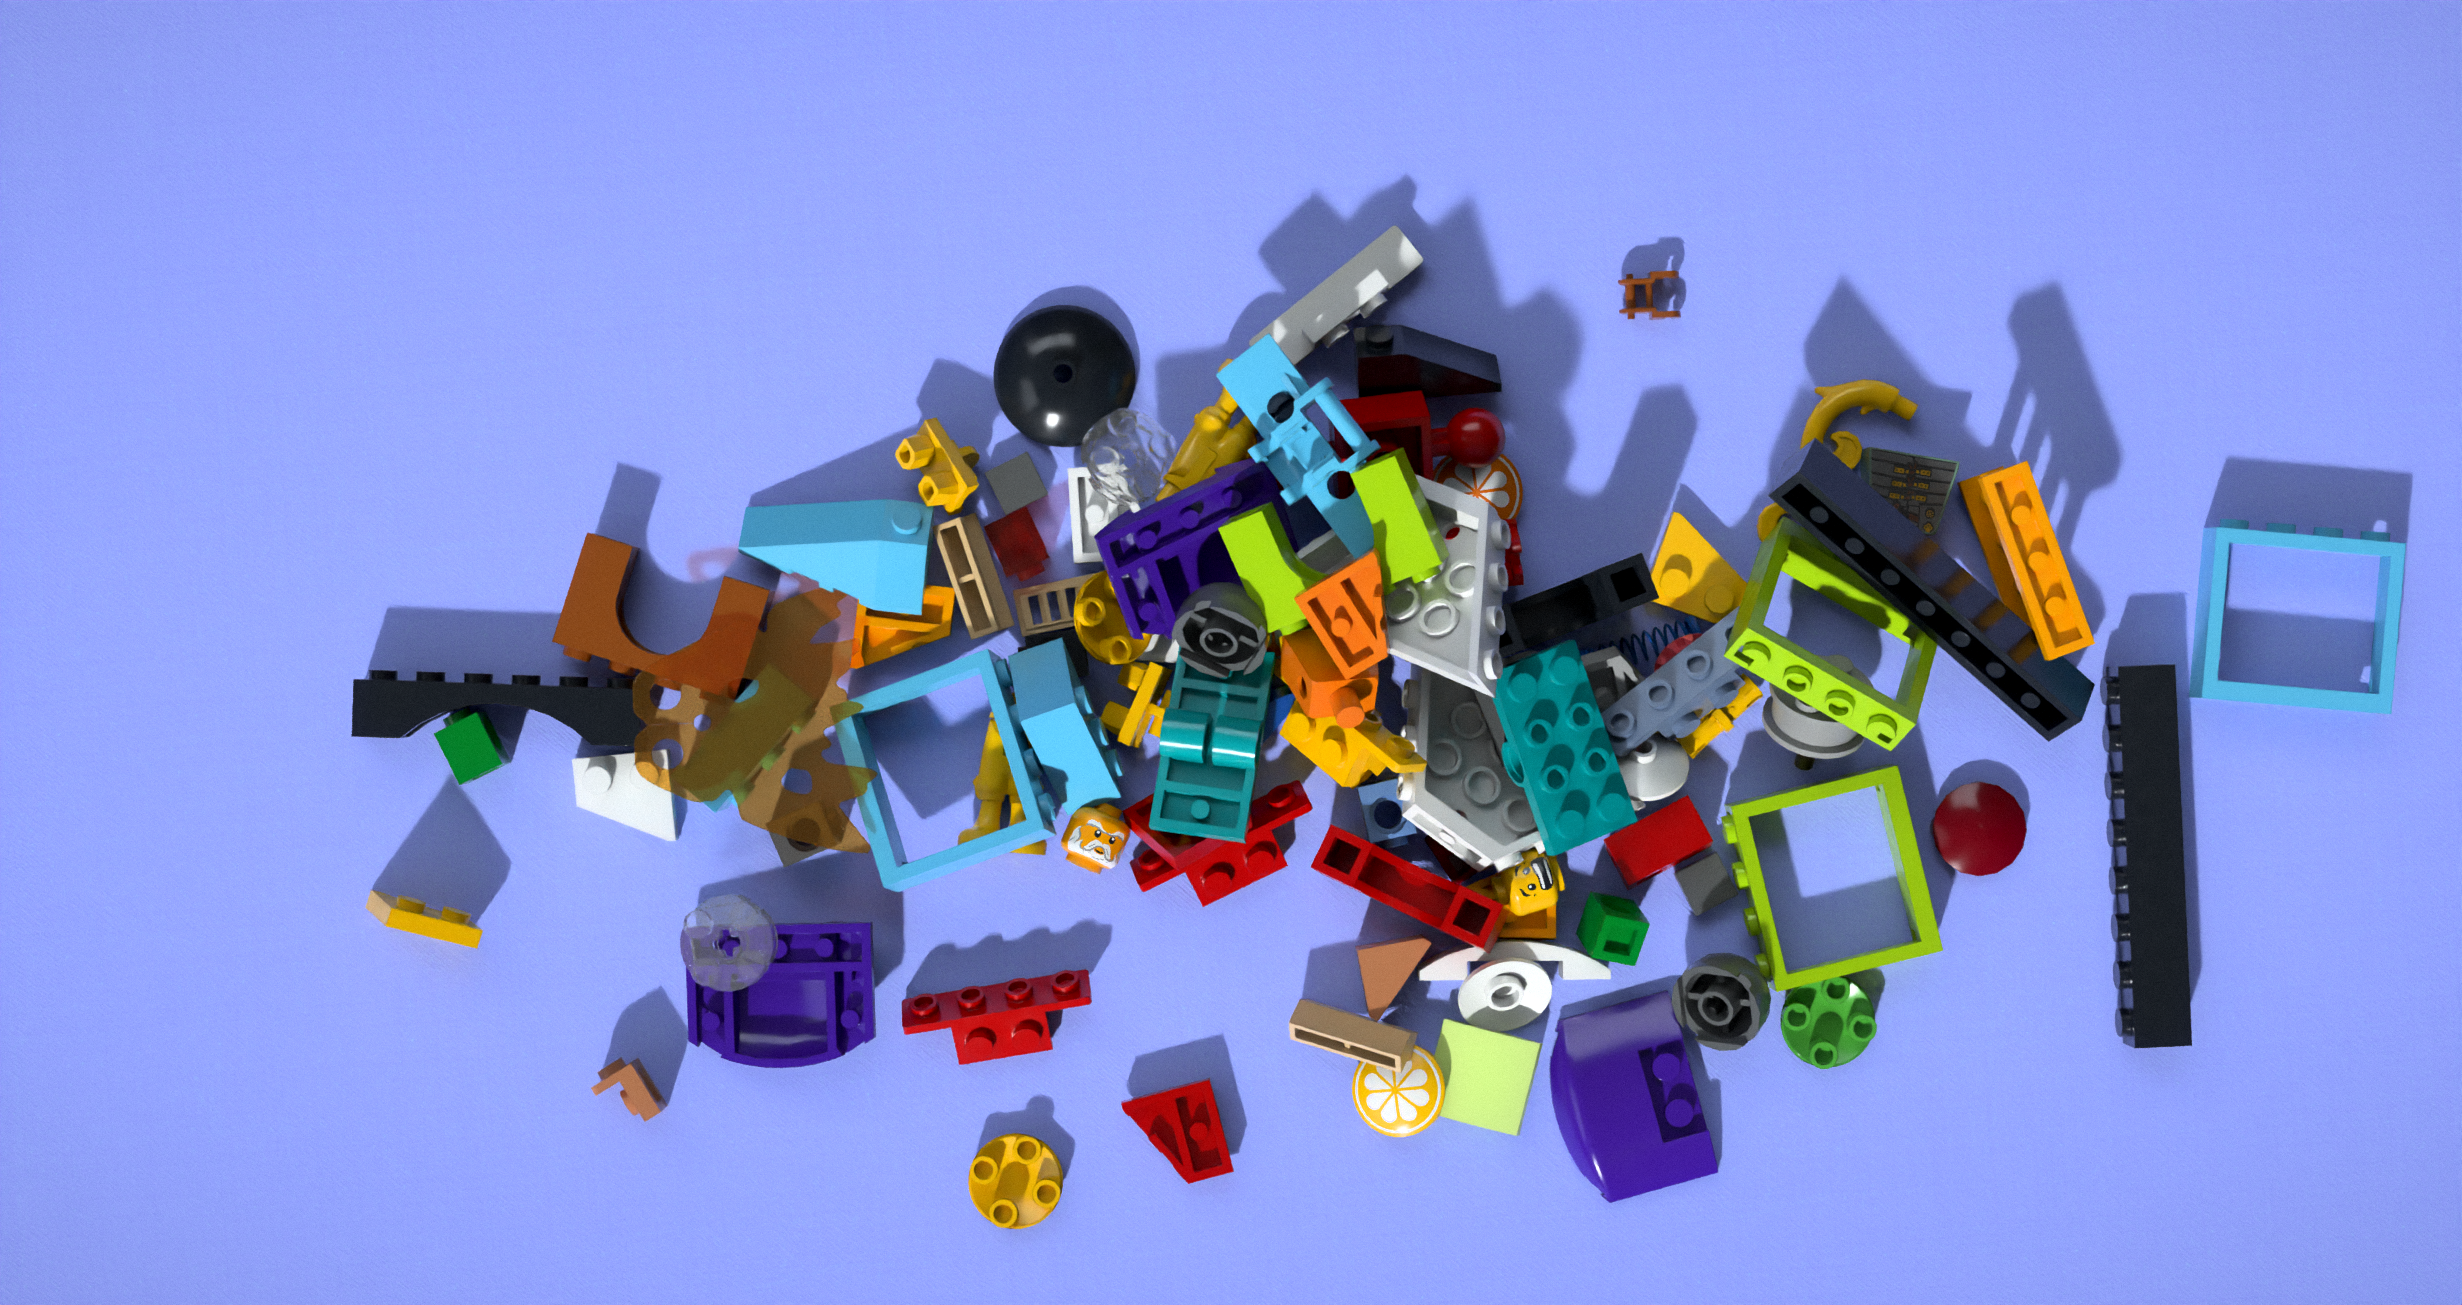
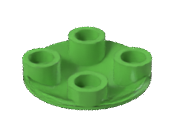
[1780,976,1877,1069]

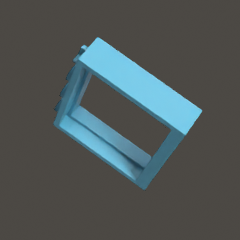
[2189,519,2406,714]
[829,649,1057,892]

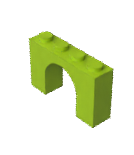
[1218,447,1449,636]

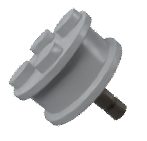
[1762,655,1874,770]

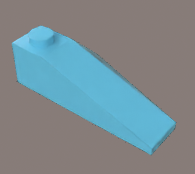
[738,499,934,615]

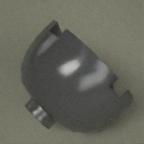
[1171,582,1271,677]
[1672,953,1771,1051]

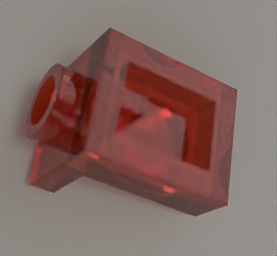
[984,507,1051,583]

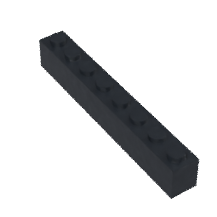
[1768,438,2095,742]
[2100,664,2192,1048]

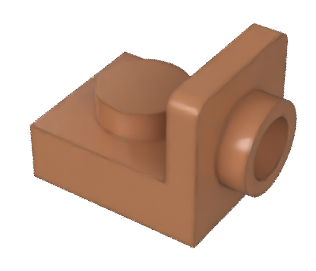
[591,1057,668,1122]

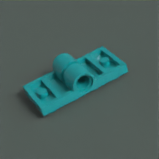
[1492,640,1638,856]
[1149,646,1276,843]

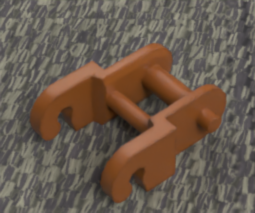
[1618,271,1681,320]

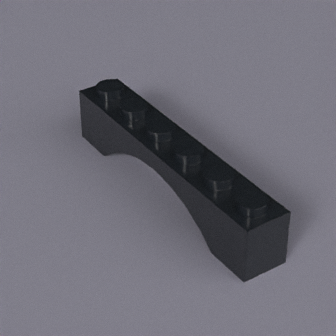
[351,670,649,747]

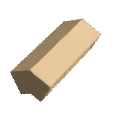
[932,513,1015,640]
[1289,999,1418,1073]

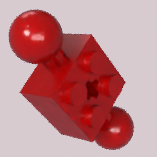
[1261,390,1506,499]

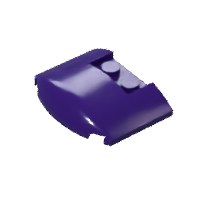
[1094,458,1300,640]
[685,921,876,1068]
[1549,990,1719,1203]

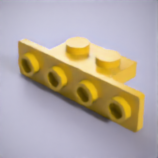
[1274,660,1427,787]

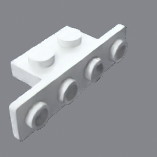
[1249,226,1423,366]

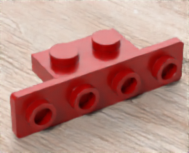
[1129,780,1313,907]
[902,969,1092,1065]

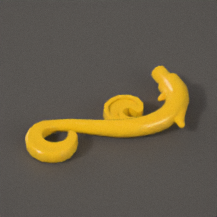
[1756,379,1918,543]

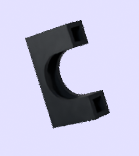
[1499,553,1659,658]

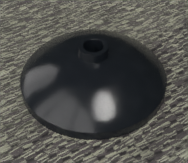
[993,305,1136,448]

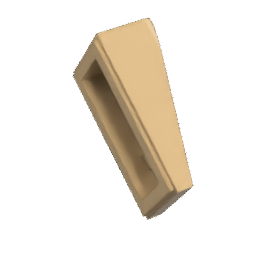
[1013,573,1096,637]

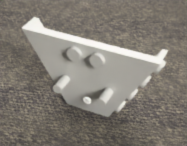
[1296,474,1511,698]
[1396,660,1646,873]

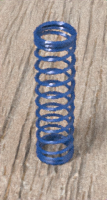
[1579,615,1701,665]

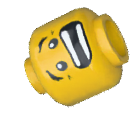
[1490,847,1565,916]

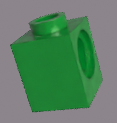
[434,707,511,785]
[1576,891,1650,966]

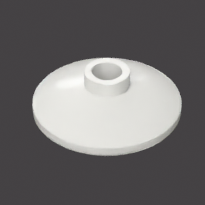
[1615,731,1689,801]
[1458,958,1552,1032]

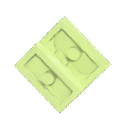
[1434,1018,1543,1136]

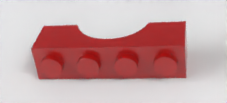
[1311,824,1510,954]

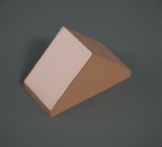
[1355,934,1432,1022]

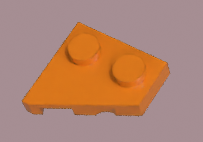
[1294,547,1390,681]

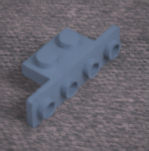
[1601,606,1746,758]

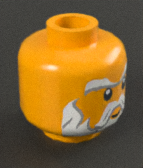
[1060,803,1131,874]

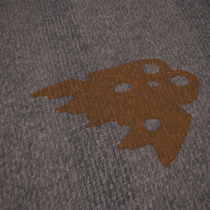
[633,588,878,853]

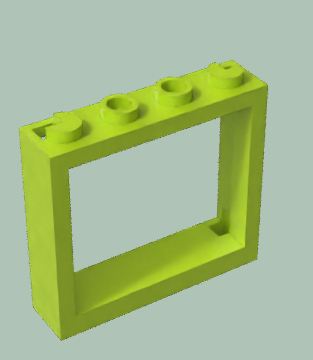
[1724,516,1938,752]
[1721,764,1943,992]

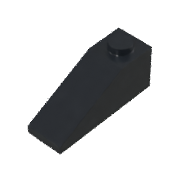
[1353,325,1502,398]

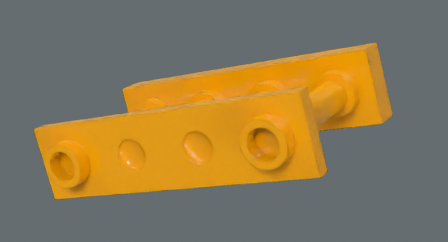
[1957,461,2095,661]

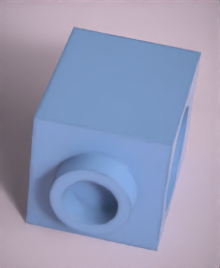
[1356,776,1417,849]

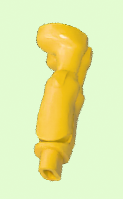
[1155,358,1258,502]
[957,692,1047,855]

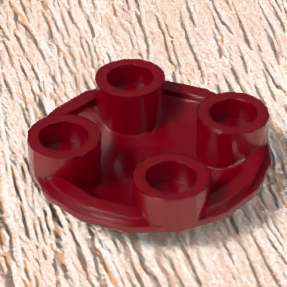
[1930,781,2027,876]

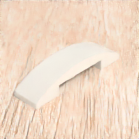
[1417,939,1611,981]

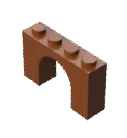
[552,532,775,706]

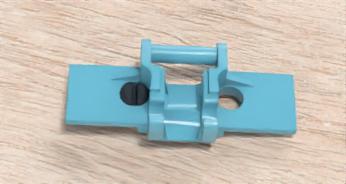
[1216,333,1381,559]

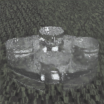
[1081,408,1177,506]
[680,894,778,991]

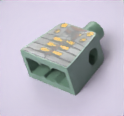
[1860,447,1960,536]

